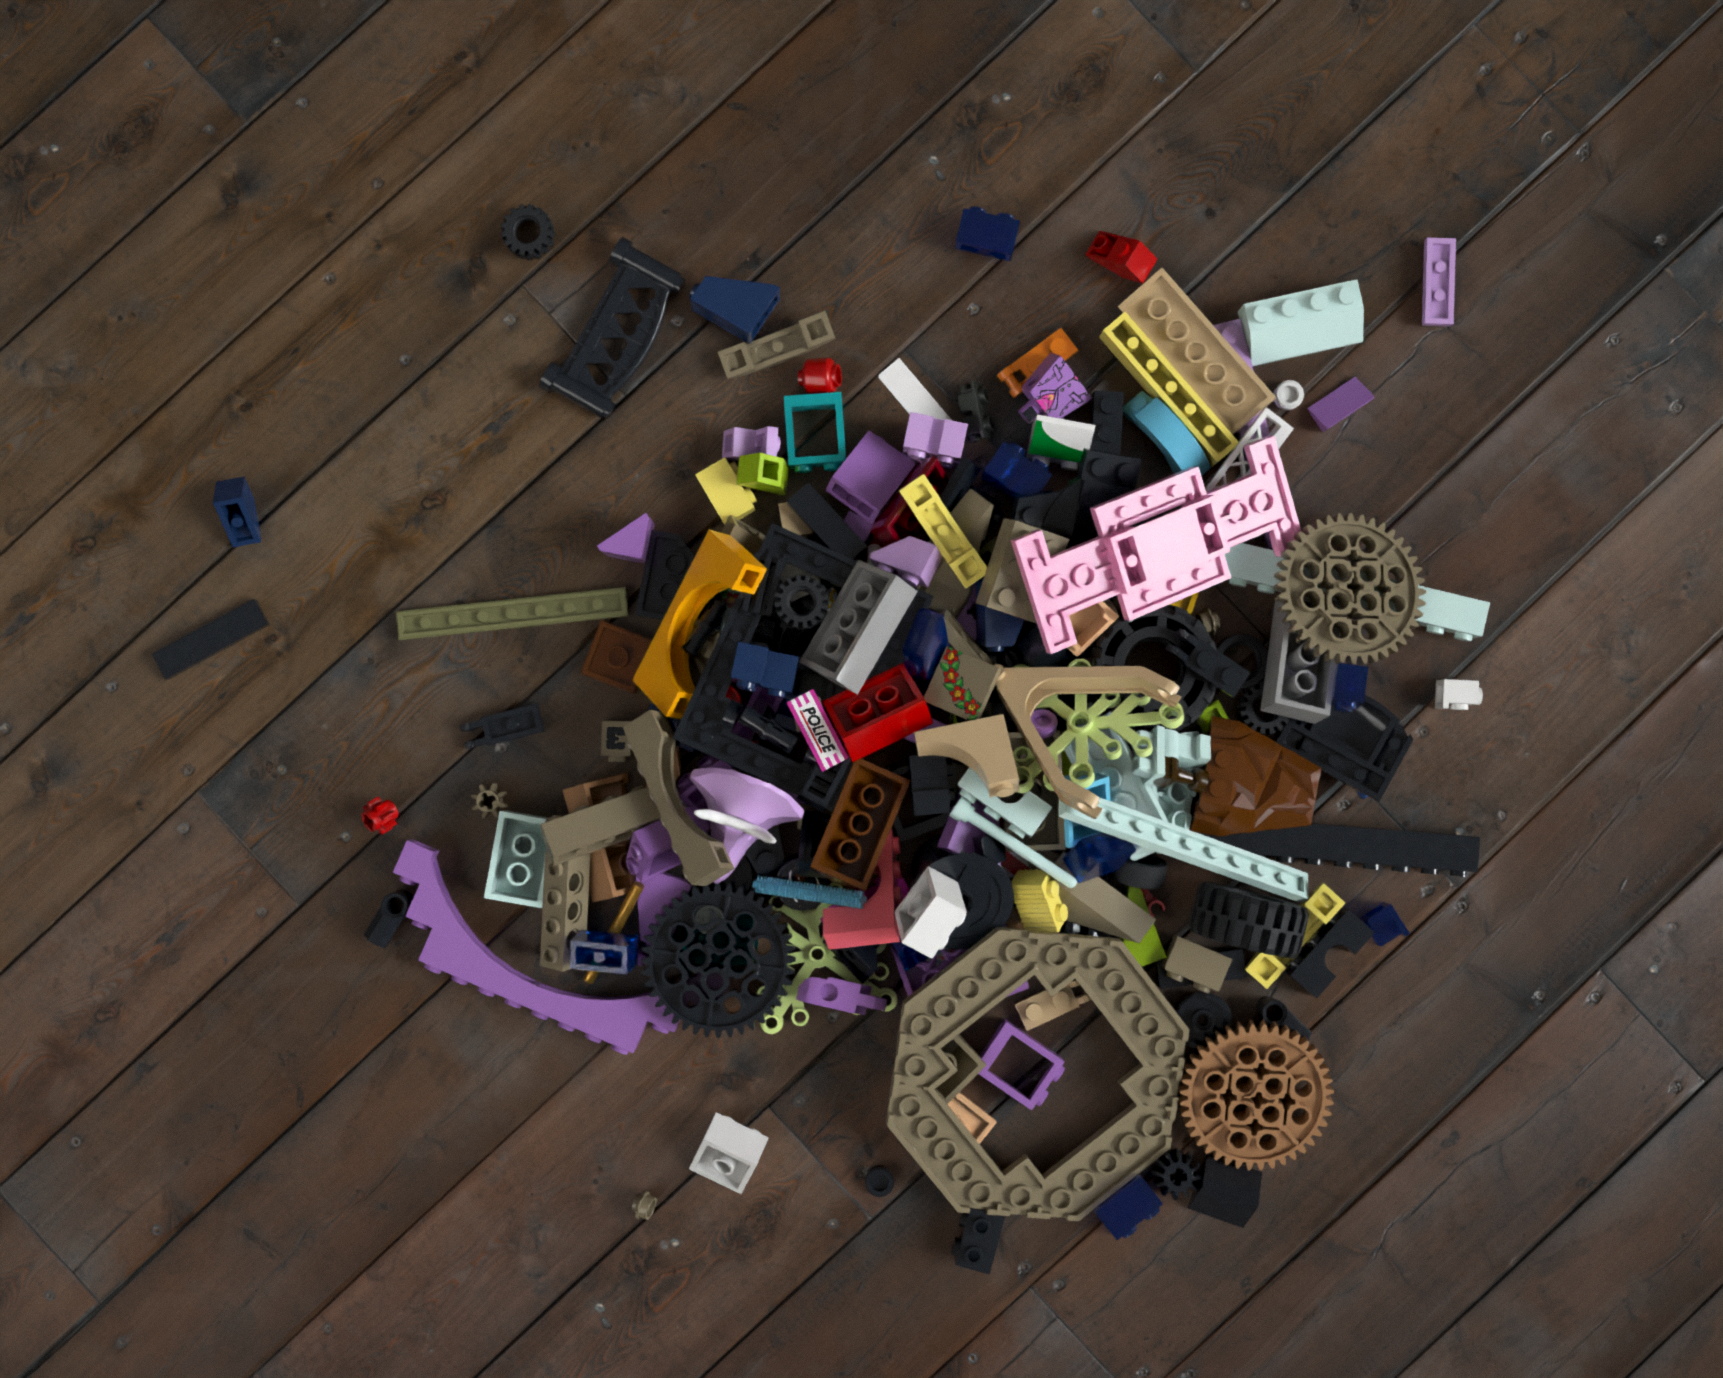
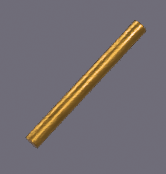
[583,881,644,984]

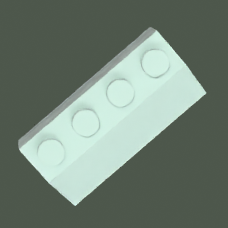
[1238,279,1364,367]

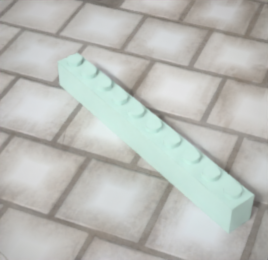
[1224,543,1490,642]

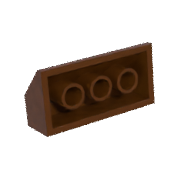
[810,759,911,893]

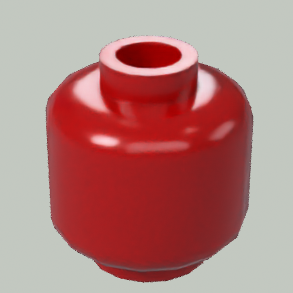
[798,357,842,394]

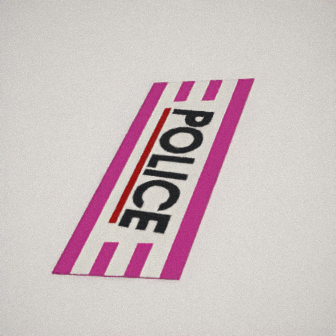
[787,689,849,772]

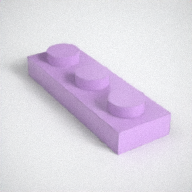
[1422,237,1456,327]

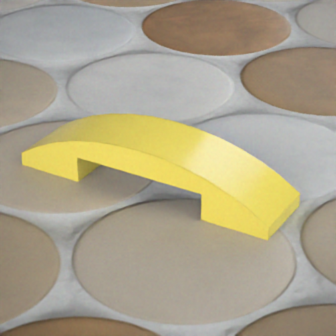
[899,474,987,589]
[1244,883,1345,989]

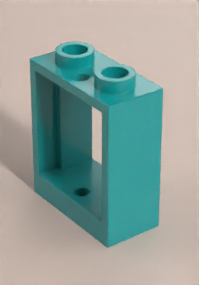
[784,392,846,473]

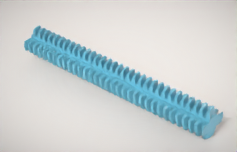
[753,875,867,909]

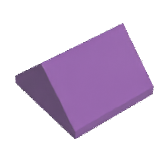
[597,513,655,564]

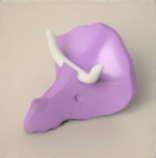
[689,768,804,884]

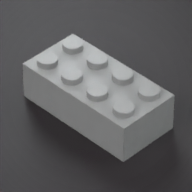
[1261,596,1340,724]

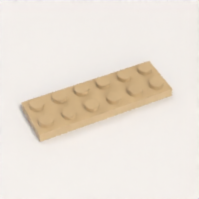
[1118,268,1276,435]

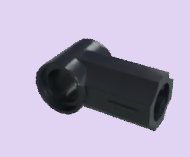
[364,890,413,948]
[1255,996,1312,1041]

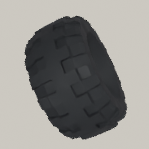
[1083,605,1217,732]

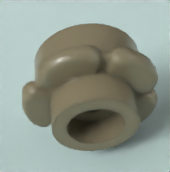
[1196,608,1220,636]
[632,1191,657,1220]

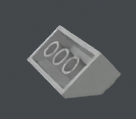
[799,560,917,695]

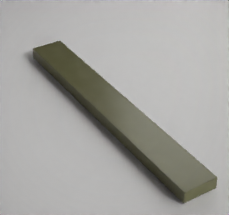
[395,587,629,641]

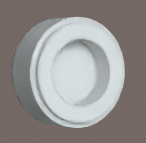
[1273,380,1304,410]

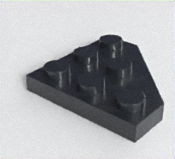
[635,530,727,631]

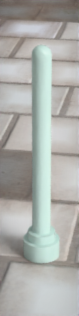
[949,796,1077,888]

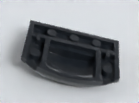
[1276,685,1413,801]

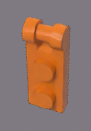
[996,328,1078,398]

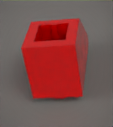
[1085,231,1158,284]

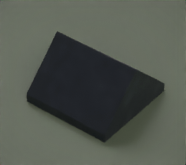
[1187,1153,1262,1228]

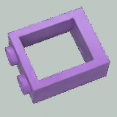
[626,804,710,883]
[978,1018,1065,1110]

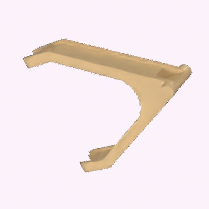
[994,664,1182,819]

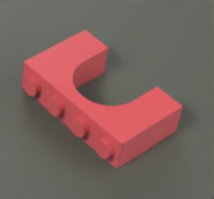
[823,828,903,950]

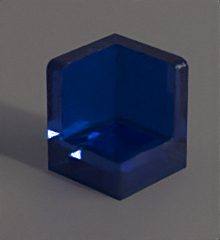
[1360,902,1410,946]

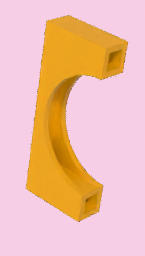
[632,529,767,719]

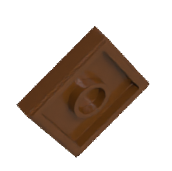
[580,620,653,694]

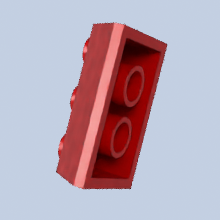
[822,663,933,762]

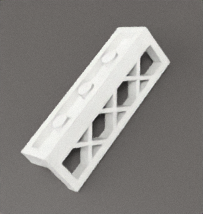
[1205,407,1294,492]

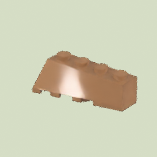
[563,773,635,903]

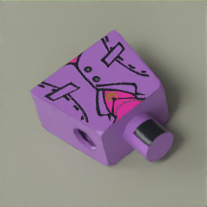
[1018,353,1092,424]

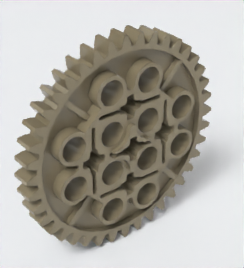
[1273,513,1426,667]

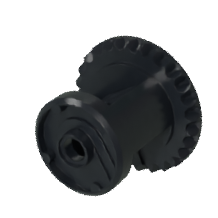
[908,834,1014,950]

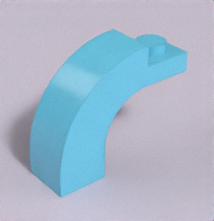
[1123,391,1211,476]

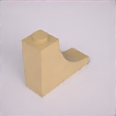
[914,714,1020,797]

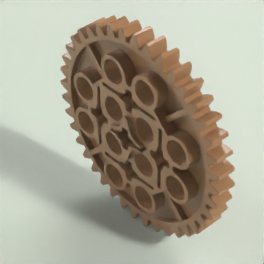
[1178,1020,1334,1170]

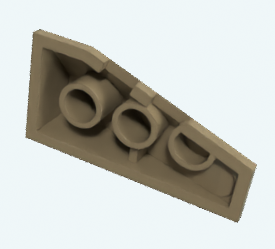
[915,489,994,620]
[1052,851,1156,943]

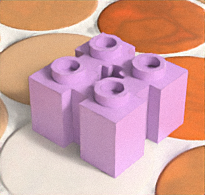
[902,412,968,469]

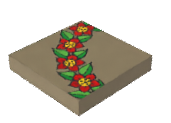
[924,646,1002,721]

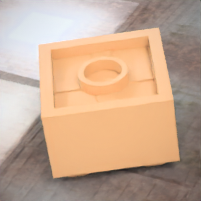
[1067,599,1119,657]

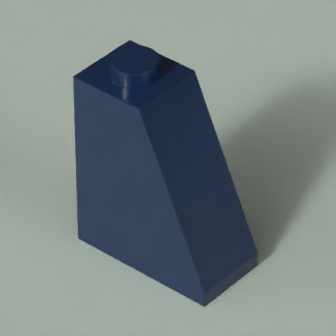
[689,276,780,344]
[976,577,1024,652]

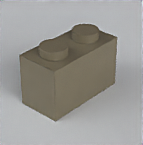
[1160,934,1232,994]

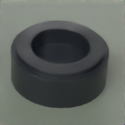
[865,1166,894,1197]

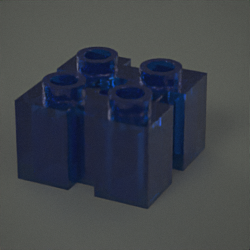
[981,442,1052,501]

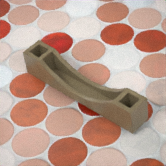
[623,710,734,886]

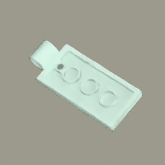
[1064,711,1168,861]

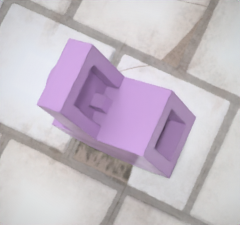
[722,426,781,462]

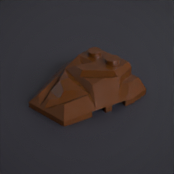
[1190,716,1321,837]

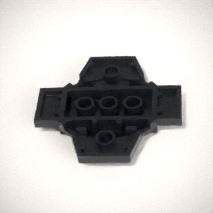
[1011,448,1163,602]

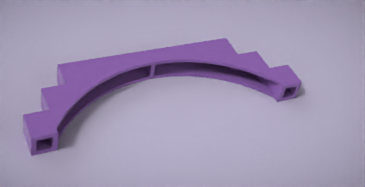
[393,839,724,1055]

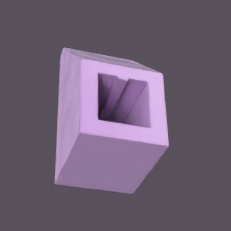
[869,536,943,588]

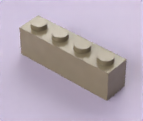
[541,786,660,866]

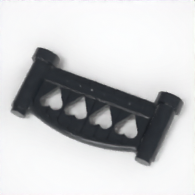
[539,237,686,419]

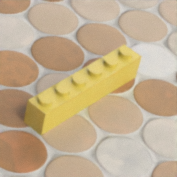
[1099,312,1238,467]

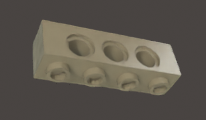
[540,851,591,972]

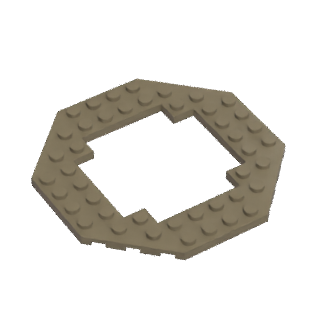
[886,927,1190,1221]

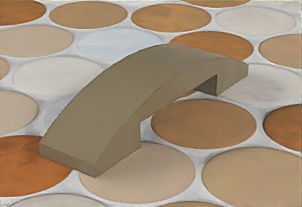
[718,311,836,380]

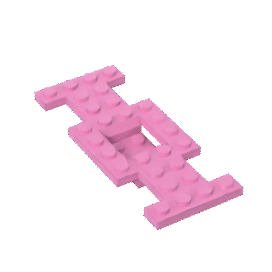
[1010,436,1302,654]

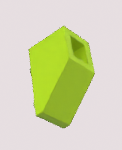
[736,453,789,495]

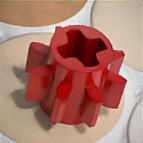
[361,796,398,835]

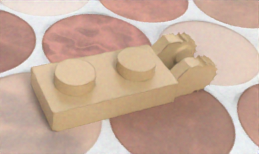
[1014,980,1091,1031]

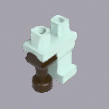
[1131,725,1211,793]

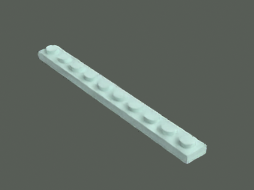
[1059,797,1309,903]

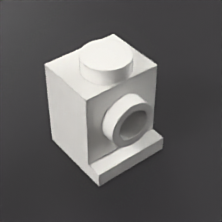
[1435,679,1483,710]

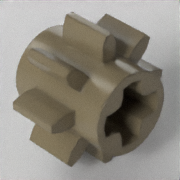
[471,783,508,819]

